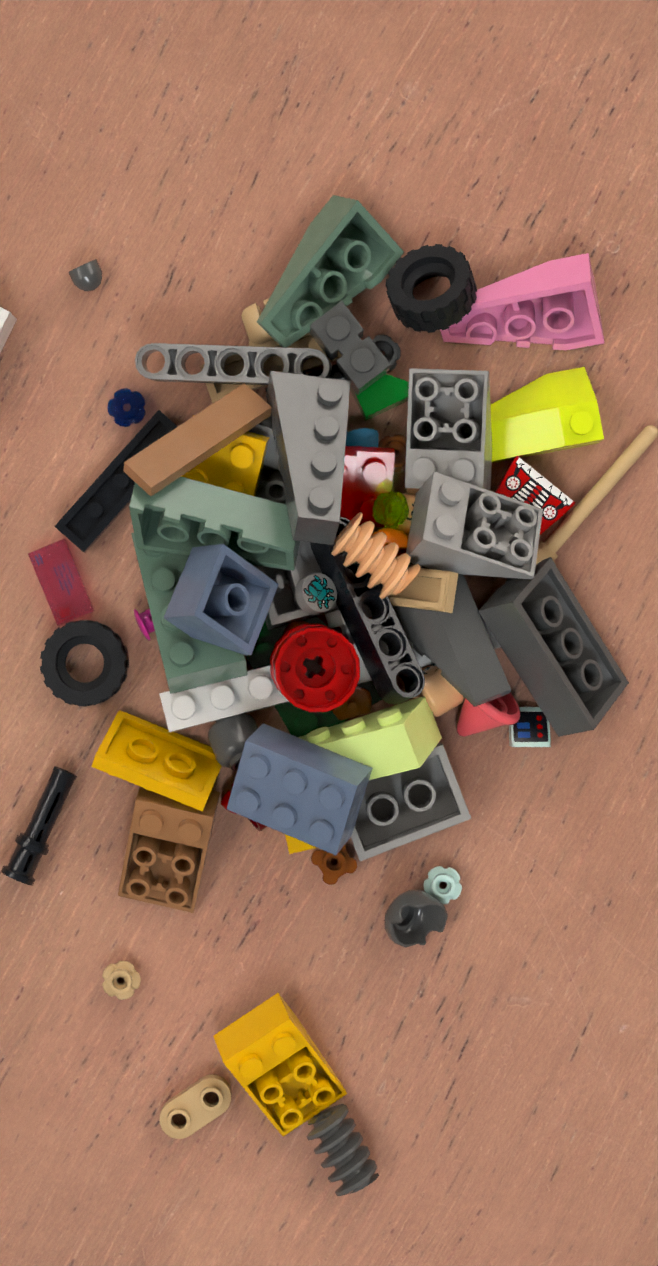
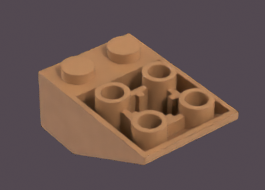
[118,787,220,913]

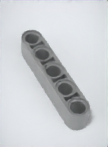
[135,343,332,385]

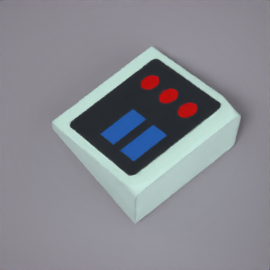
[509,707,551,747]

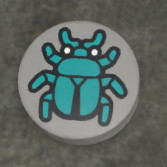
[295,573,337,615]

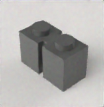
[310,301,391,396]

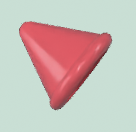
[456,692,520,737]

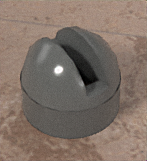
[68,259,102,291]

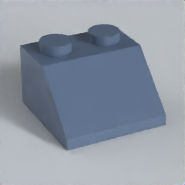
[164,544,279,655]

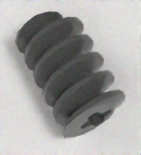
[307,1104,379,1196]

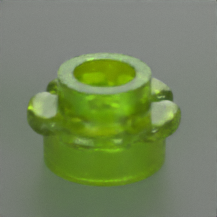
[373,491,409,529]

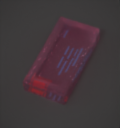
[28,539,95,626]

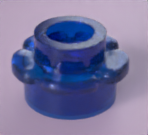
[107,388,146,427]

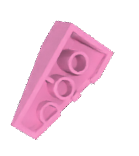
[440,253,604,350]

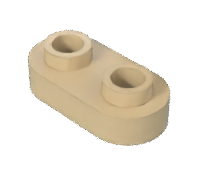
[160,1075,232,1139]

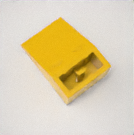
[213,993,347,1137]

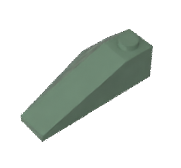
[257,195,404,348]

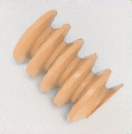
[331,512,421,599]

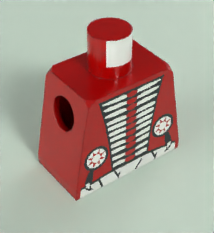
[494,456,575,535]

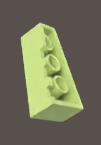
[298,697,442,780]

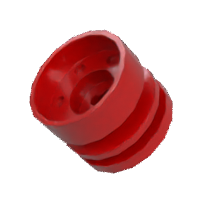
[270,623,360,712]

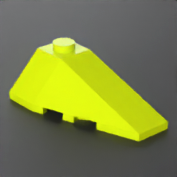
[491,367,604,463]

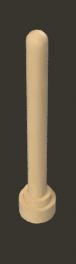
[536,425,658,565]

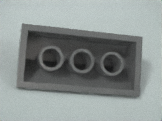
[478,557,629,737]

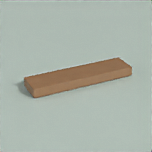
[123,383,272,496]

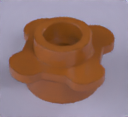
[311,844,357,885]

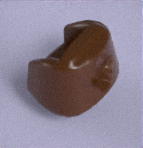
[332,686,372,721]

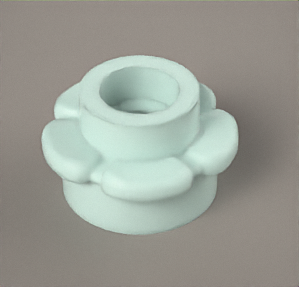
[424,866,462,905]

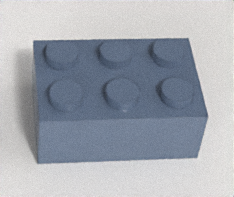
[227,723,373,855]

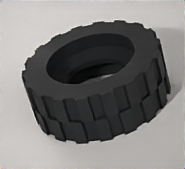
[386,244,477,333]
[40,620,129,707]

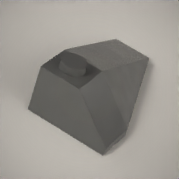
[392,563,511,707]

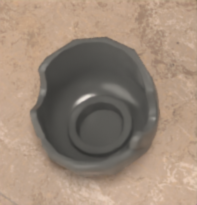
[384,890,448,948]

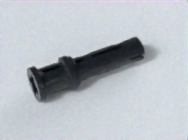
[1,766,77,886]

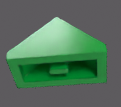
[350,374,409,421]

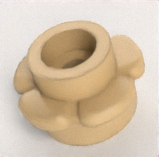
[102,961,141,1000]

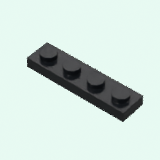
[54,410,178,553]

